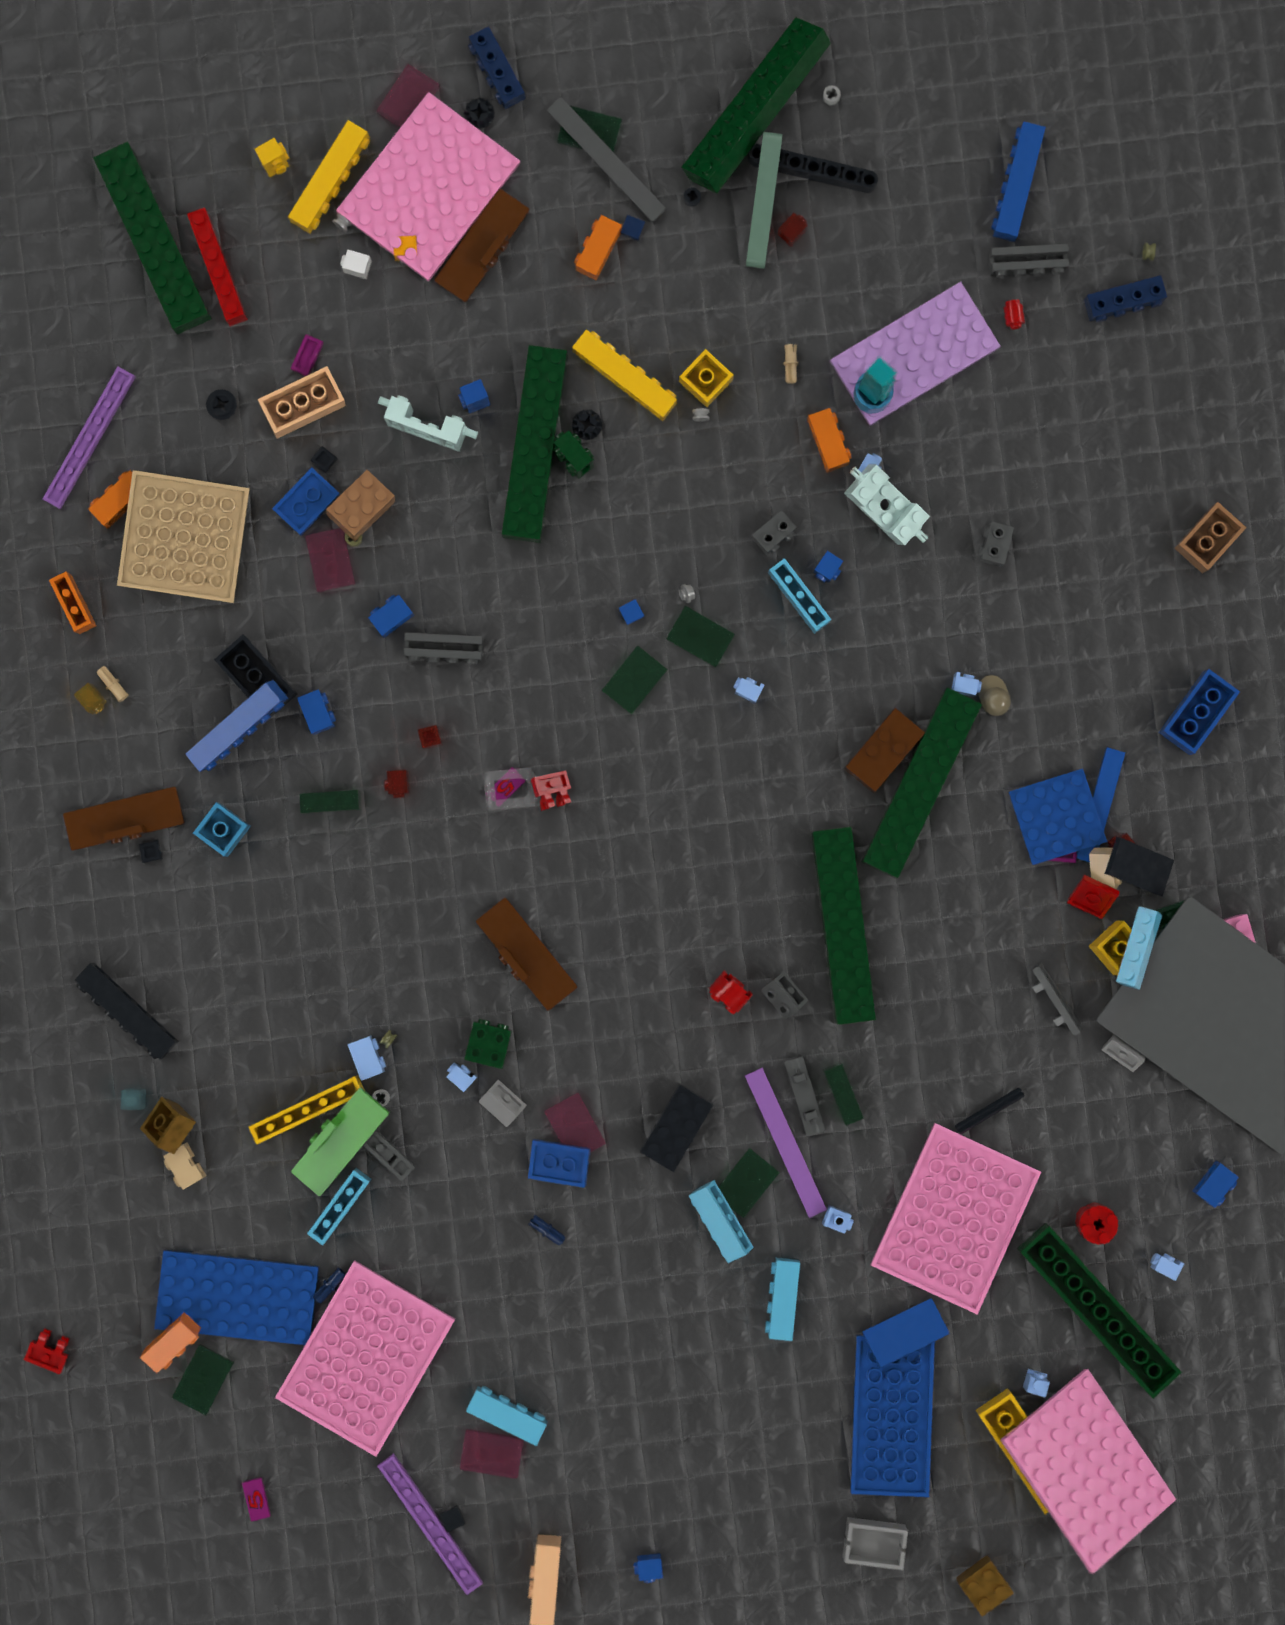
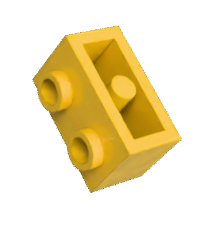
[255,138,290,177]

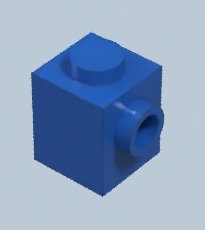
[813,551,843,583]
[634,1553,663,1583]

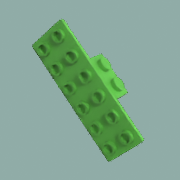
[291,1088,389,1196]

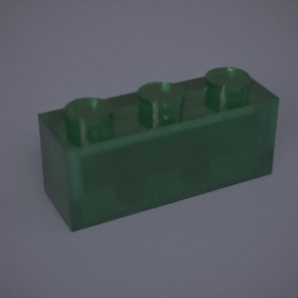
[299,790,362,814]
[823,1063,864,1126]

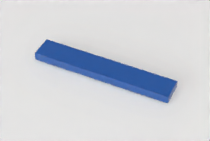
[1076,747,1125,863]

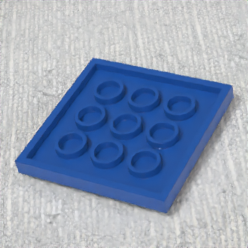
[1008,768,1107,865]

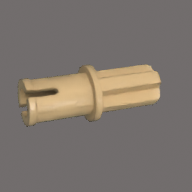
[783,344,799,384]
[97,666,129,702]

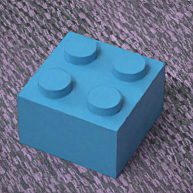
[193,802,251,857]

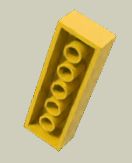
[976,1388,1049,1514]

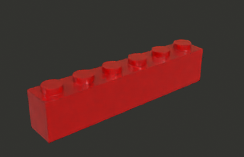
[187,207,248,326]

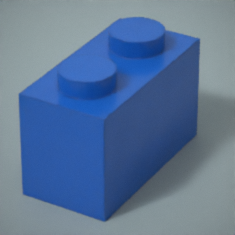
[458,379,490,414]
[368,595,414,638]
[297,689,336,735]
[1192,1161,1239,1208]

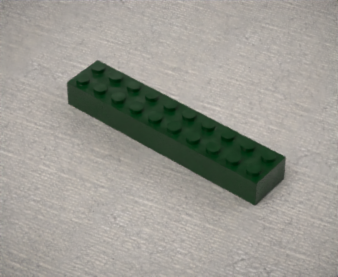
[681,17,831,194]
[93,141,212,335]
[502,345,568,543]
[861,687,982,879]
[811,827,876,1025]
[1017,1223,1182,1399]

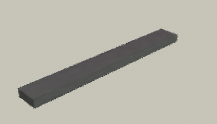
[547,96,666,223]

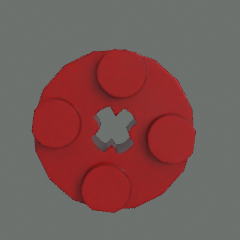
[709,970,753,1015]
[1075,1202,1118,1245]

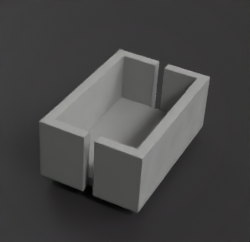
[842,1517,908,1570]

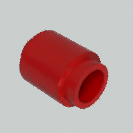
[1003,299,1025,330]

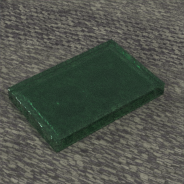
[557,105,622,152]
[666,606,735,668]
[602,646,668,715]
[718,1148,780,1218]
[172,1344,234,1416]

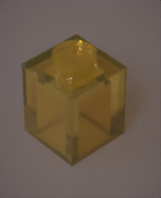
[73,683,107,714]

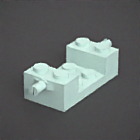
[378,395,478,451]
[844,464,930,545]

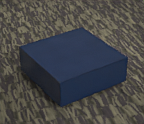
[620,215,645,241]

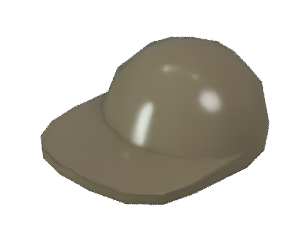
[978,675,1011,716]

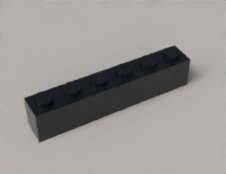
[74,963,179,1059]

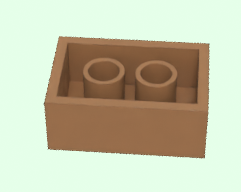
[326,470,395,541]
[1174,502,1247,574]

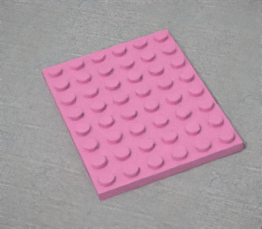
[336,92,520,282]
[870,1123,1041,1314]
[275,1260,455,1457]
[1001,1369,1176,1573]

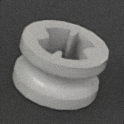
[823,85,840,105]
[332,214,352,232]
[692,408,709,422]
[372,1089,390,1107]

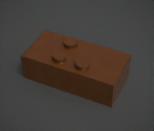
[844,708,925,793]

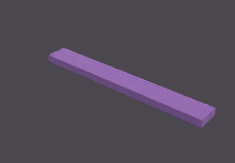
[43,367,135,509]
[744,1068,827,1218]
[377,1453,483,1595]

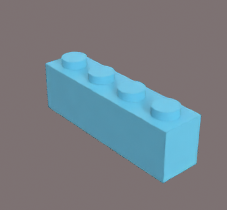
[768,558,831,634]
[1116,907,1162,990]
[307,1168,372,1245]
[689,1180,754,1263]
[765,1257,800,1341]
[466,1386,548,1446]

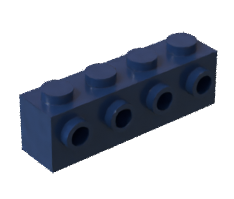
[468,26,525,110]
[1084,275,1167,322]

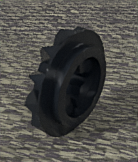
[464,97,494,129]
[206,389,237,420]
[572,409,602,440]

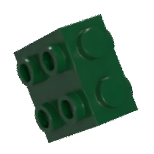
[553,430,594,479]
[464,1019,512,1069]

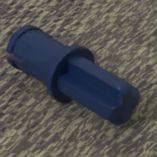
[528,1214,566,1246]
[313,1267,346,1303]

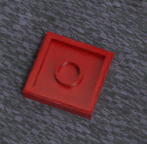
[1067,875,1120,919]

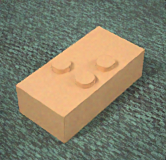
[258,366,346,439]
[528,1534,561,1625]

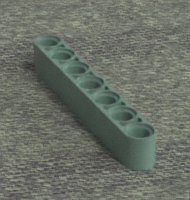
[746,132,783,269]

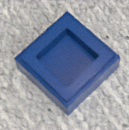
[619,599,644,626]

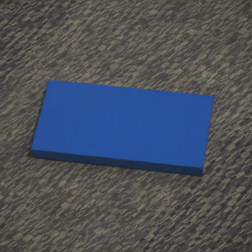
[862,1298,950,1368]

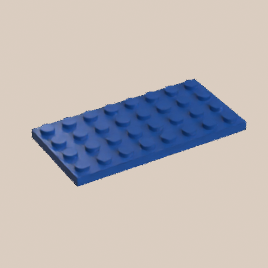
[154,1250,319,1345]
[850,1335,935,1497]

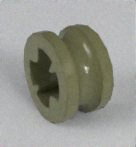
[1142,242,1156,261]
[345,533,363,547]
[379,1030,397,1049]

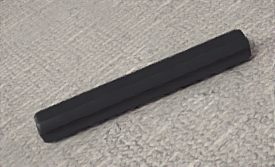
[955,1088,1025,1134]

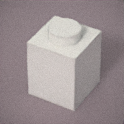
[340,249,372,279]

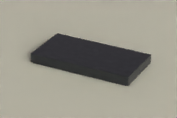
[1104,837,1174,897]

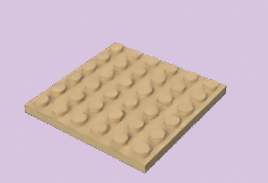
[117,470,250,603]

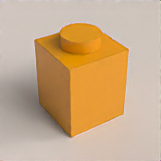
[394,236,417,261]

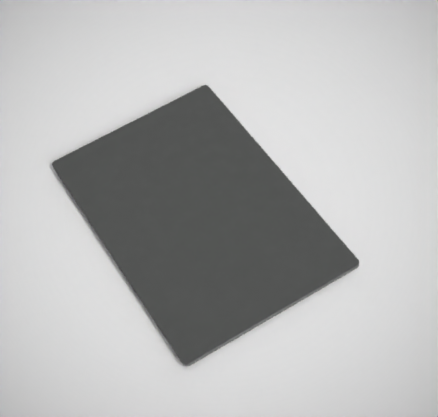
[1097,896,1285,1154]

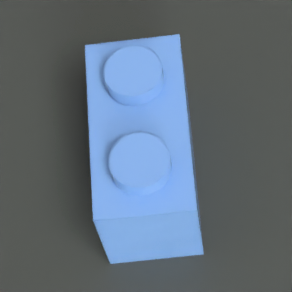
[347,1035,386,1081]

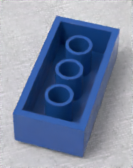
[1158,669,1240,755]

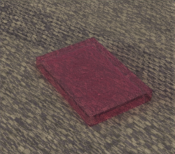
[376,64,440,128]
[305,528,355,593]
[544,1092,606,1152]
[459,1429,524,1479]

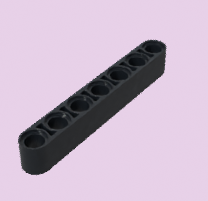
[749,144,878,193]

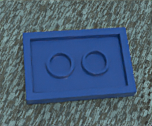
[272,467,341,536]
[528,1139,591,1188]

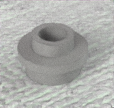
[679,584,695,603]

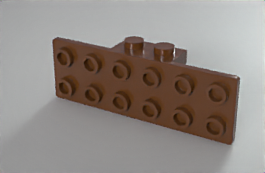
[435,188,530,302]
[63,787,185,851]
[476,898,577,1011]

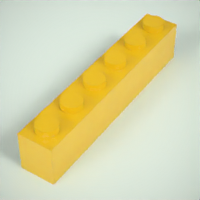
[288,120,370,234]
[572,329,677,421]
[249,1075,364,1145]

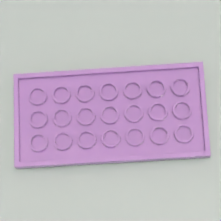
[830,282,1001,426]

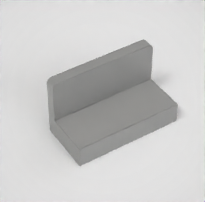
[1102,1034,1146,1072]
[479,1080,527,1127]

